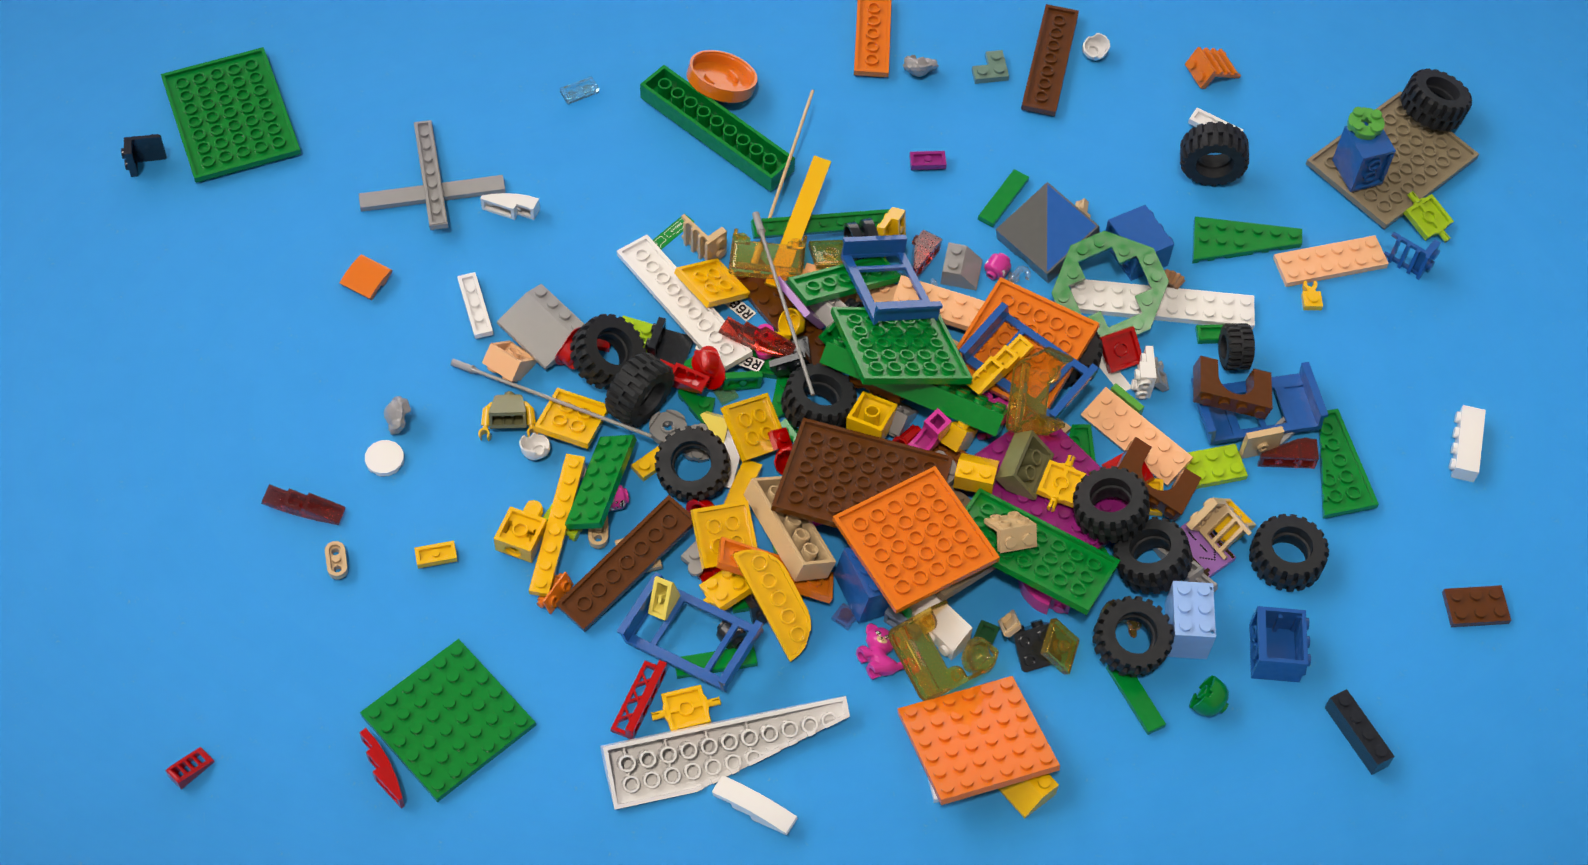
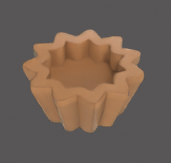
[1164,269,1185,289]

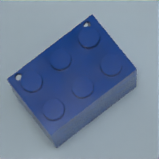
[1332,122,1396,192]
[1106,205,1174,281]
[834,547,891,623]
[1249,606,1311,682]

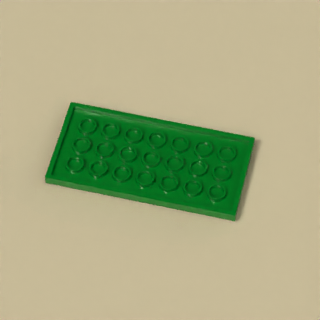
[965,488,1121,615]

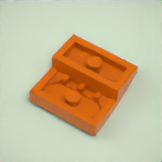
[339,254,393,300]

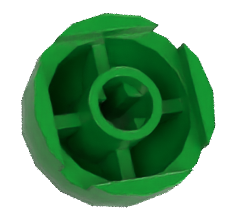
[1189,675,1229,717]

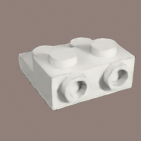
[1131,346,1157,399]

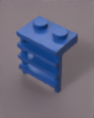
[1384,232,1441,280]

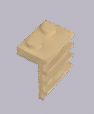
[681,214,727,261]
[1186,498,1252,560]

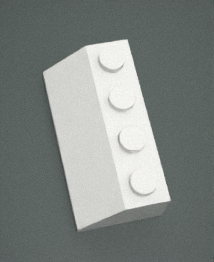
[899,594,973,660]

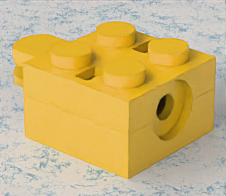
[494,500,547,563]

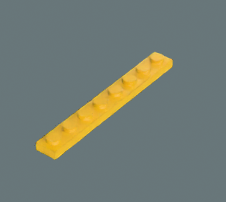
[529,454,586,597]

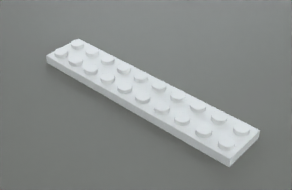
[617,235,753,371]
[1070,279,1255,330]

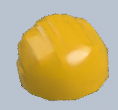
[773,308,805,341]

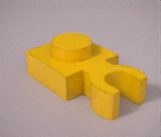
[1301,281,1323,310]

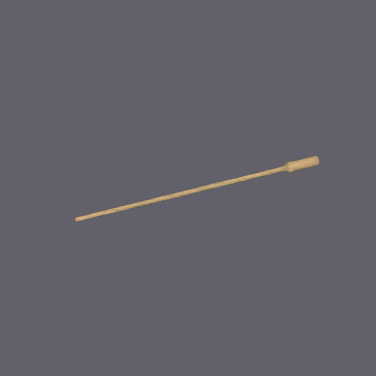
[749,90,814,270]

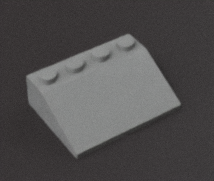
[497,284,584,370]

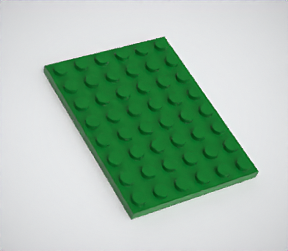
[161,47,301,183]

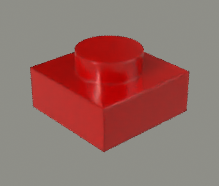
[768,427,792,451]

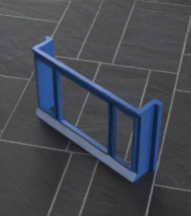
[840,235,943,325]
[959,302,1099,425]
[617,572,764,693]

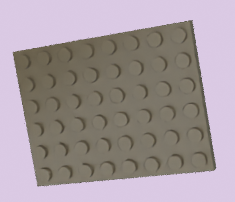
[1306,91,1479,229]

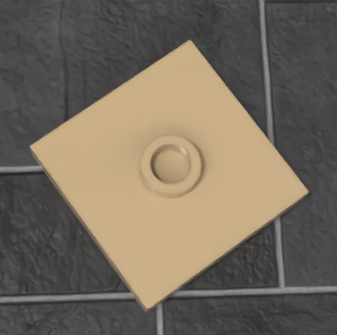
[1239,426,1284,459]

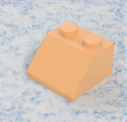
[482,340,537,382]

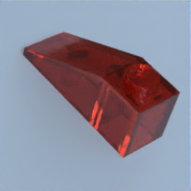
[911,230,942,277]
[1257,438,1319,469]

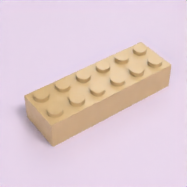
[743,476,836,581]

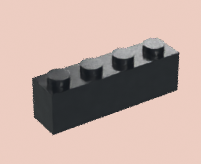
[1325,689,1395,775]

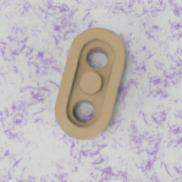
[588,516,608,549]
[325,541,348,580]

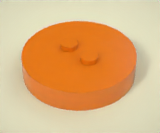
[686,50,757,103]

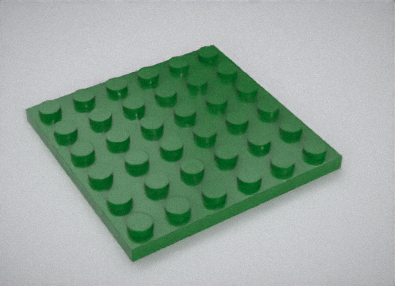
[830,307,973,385]
[360,638,536,802]

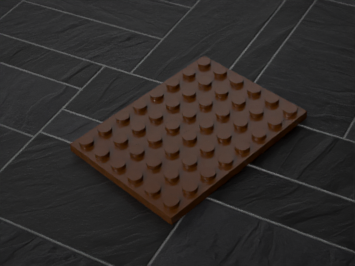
[771,417,953,528]

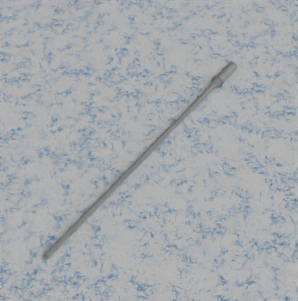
[752,211,815,396]
[451,359,653,438]

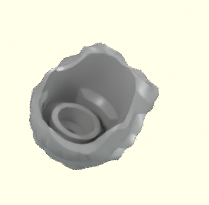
[903,55,939,77]
[384,396,411,435]

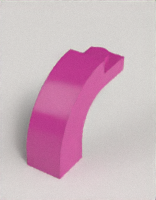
[908,408,952,451]
[1018,580,1070,615]

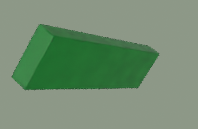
[977,169,1029,227]
[675,646,757,679]
[1106,664,1166,735]

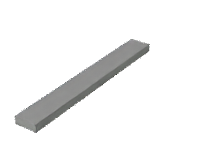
[414,120,448,230]
[359,175,505,212]

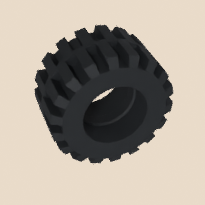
[1218,323,1255,370]

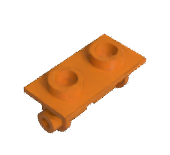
[536,572,574,614]

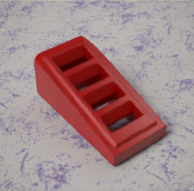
[165,747,214,789]

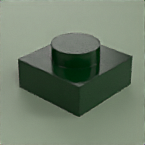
[973,620,1000,647]

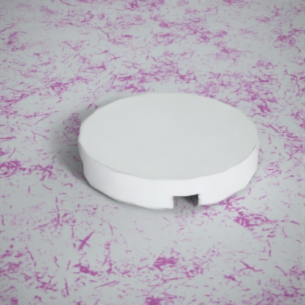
[365,440,404,477]

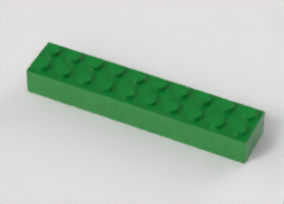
[640,65,795,192]
[819,336,1010,436]

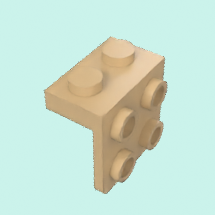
[984,511,1037,553]

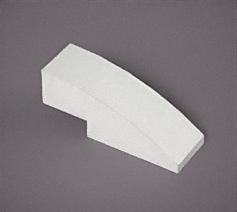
[480,193,540,220]

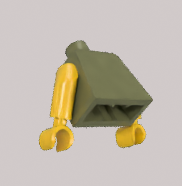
[478,391,538,441]

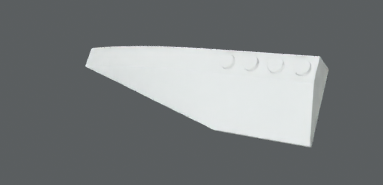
[600,696,850,810]

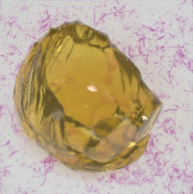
[961,637,999,675]

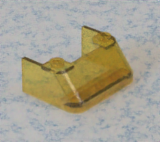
[729,228,807,281]
[1006,346,1073,436]
[888,600,985,701]

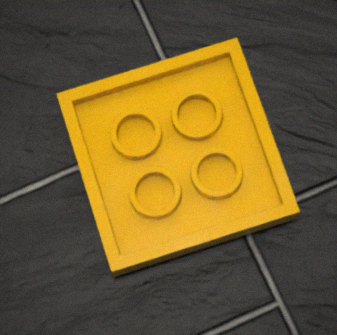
[674,258,750,308]
[534,388,608,449]
[720,393,782,462]
[690,500,758,569]

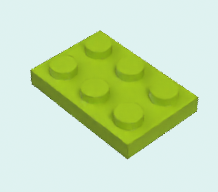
[1186,444,1248,489]

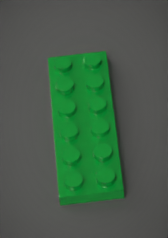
[787,257,901,306]
[565,435,637,530]

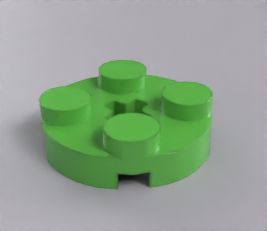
[1347,107,1385,140]

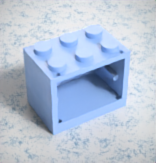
[1165,581,1216,659]

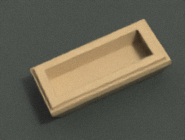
[998,609,1021,638]

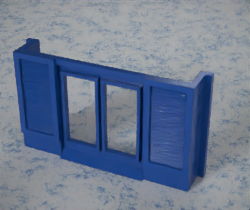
[1191,362,1328,445]

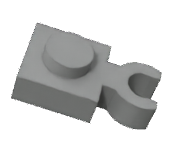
[1154,357,1169,392]

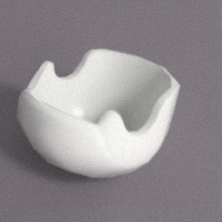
[1082,33,1110,61]
[519,433,551,460]

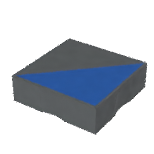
[996,182,1100,283]

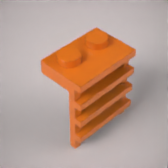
[1185,47,1241,89]

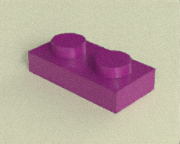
[909,151,947,170]

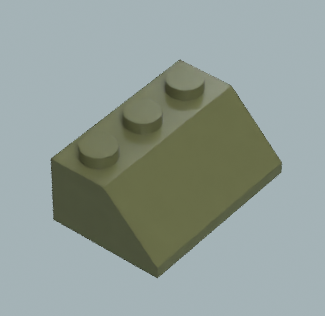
[995,430,1054,500]

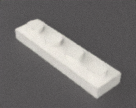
[457,272,493,339]

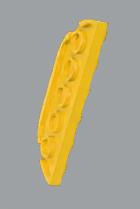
[732,549,811,662]

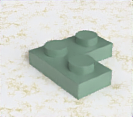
[972,50,1009,84]

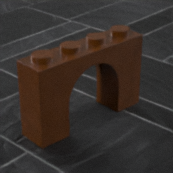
[1193,355,1273,419]
[1117,437,1202,521]

